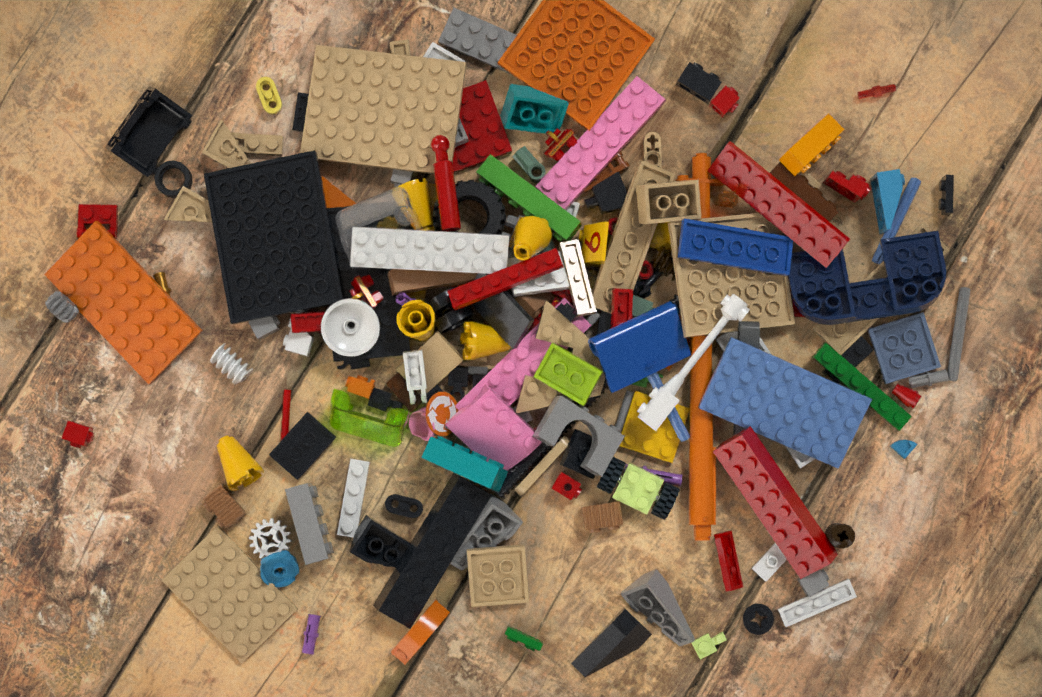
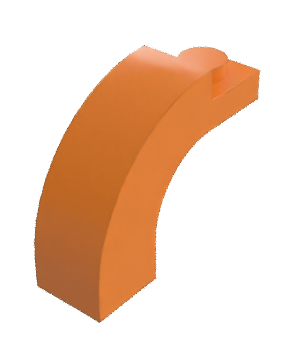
[391,600,450,665]

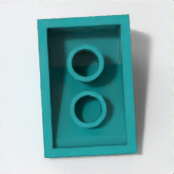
[500,84,569,134]

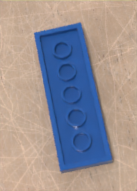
[678,218,793,276]

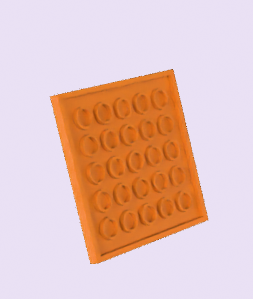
[497,0,655,131]

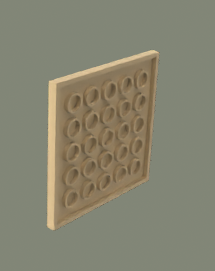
[668,213,795,338]

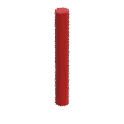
[281,390,291,440]

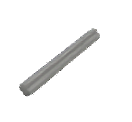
[947,287,971,381]

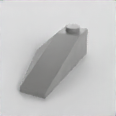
[450,493,523,571]

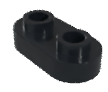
[385,494,423,518]

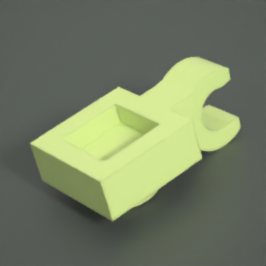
[691,632,727,660]

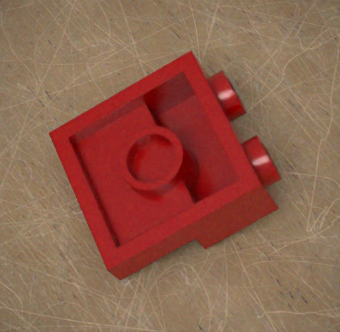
[823,171,871,203]

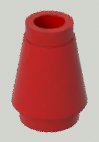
[892,383,922,409]

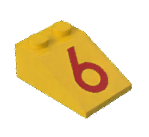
[579,222,609,267]

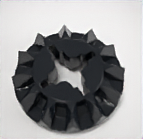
[743,604,774,635]

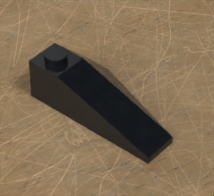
[349,515,410,568]
[571,608,652,677]

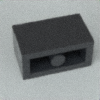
[676,62,722,104]

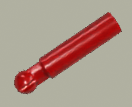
[431,135,461,232]

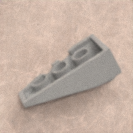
[621,569,695,646]

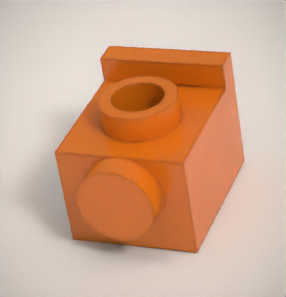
[345,375,376,399]

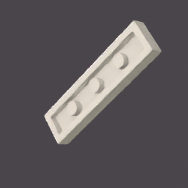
[337,459,370,538]
[777,579,857,627]

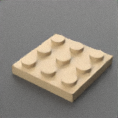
[467,544,529,607]

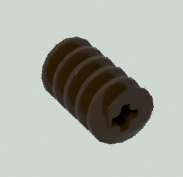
[649,245,676,281]
[825,523,855,549]

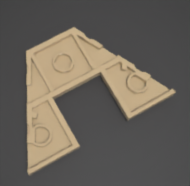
[164,120,251,222]
[515,300,605,413]

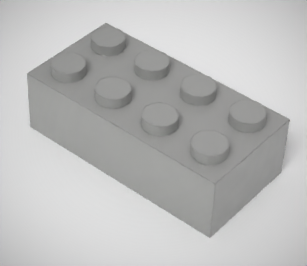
[285,483,334,565]

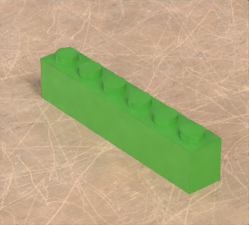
[476,154,582,242]

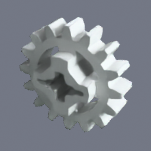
[249,518,292,558]

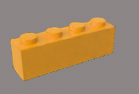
[779,113,845,176]

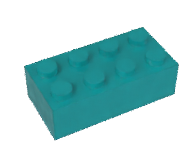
[421,436,508,492]

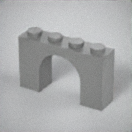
[533,394,625,476]

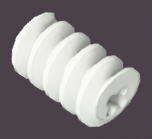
[210,343,254,385]

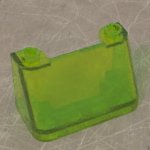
[329,388,411,447]

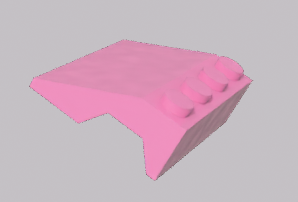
[445,384,542,471]

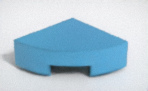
[890,440,918,459]

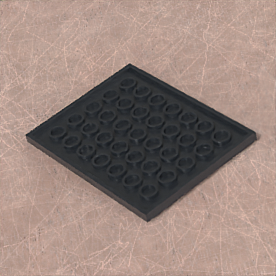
[204,150,344,324]

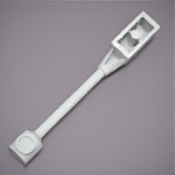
[637,294,750,431]

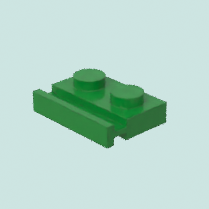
[505,625,543,651]

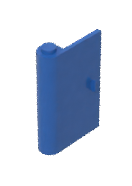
[588,301,691,393]

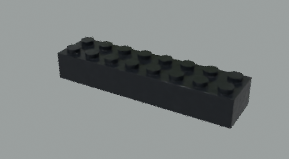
[373,473,491,629]

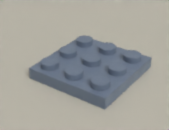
[868,312,941,384]

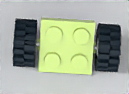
[597,457,680,520]

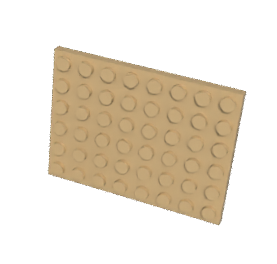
[300,45,467,174]

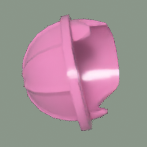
[409,408,436,441]

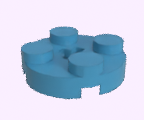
[260,550,299,587]

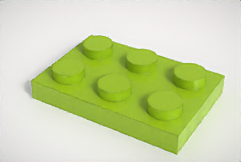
[534,343,604,406]

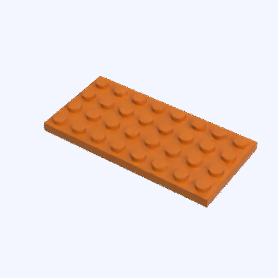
[44,221,203,384]

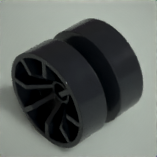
[427,285,475,334]

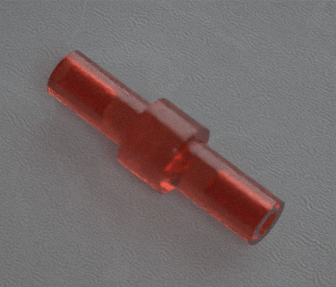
[857,84,896,99]

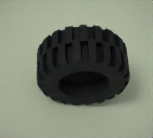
[433,180,506,235]

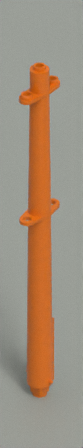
[675,153,725,541]

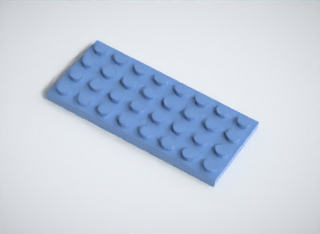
[698,337,872,469]

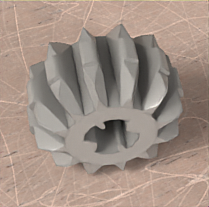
[45,291,79,323]

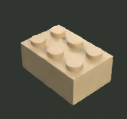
[636,180,701,224]

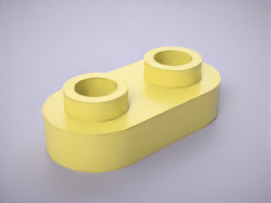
[256,77,282,115]

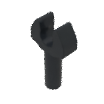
[633,269,664,299]

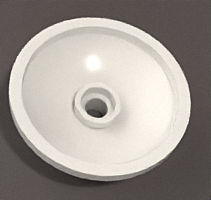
[321,298,380,356]

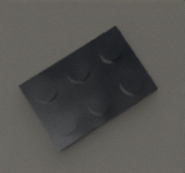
[269,411,336,480]

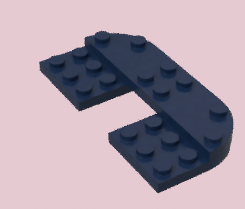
[788,231,946,325]

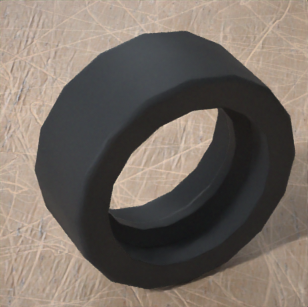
[154,160,193,198]

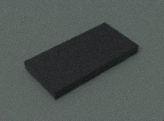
[471,273,534,349]

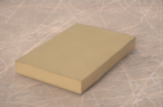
[396,331,463,395]

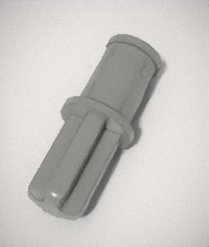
[909,369,948,388]

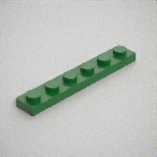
[812,342,912,431]

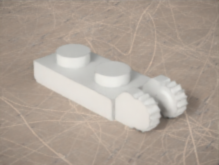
[403,350,427,404]

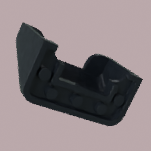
[106,87,193,177]

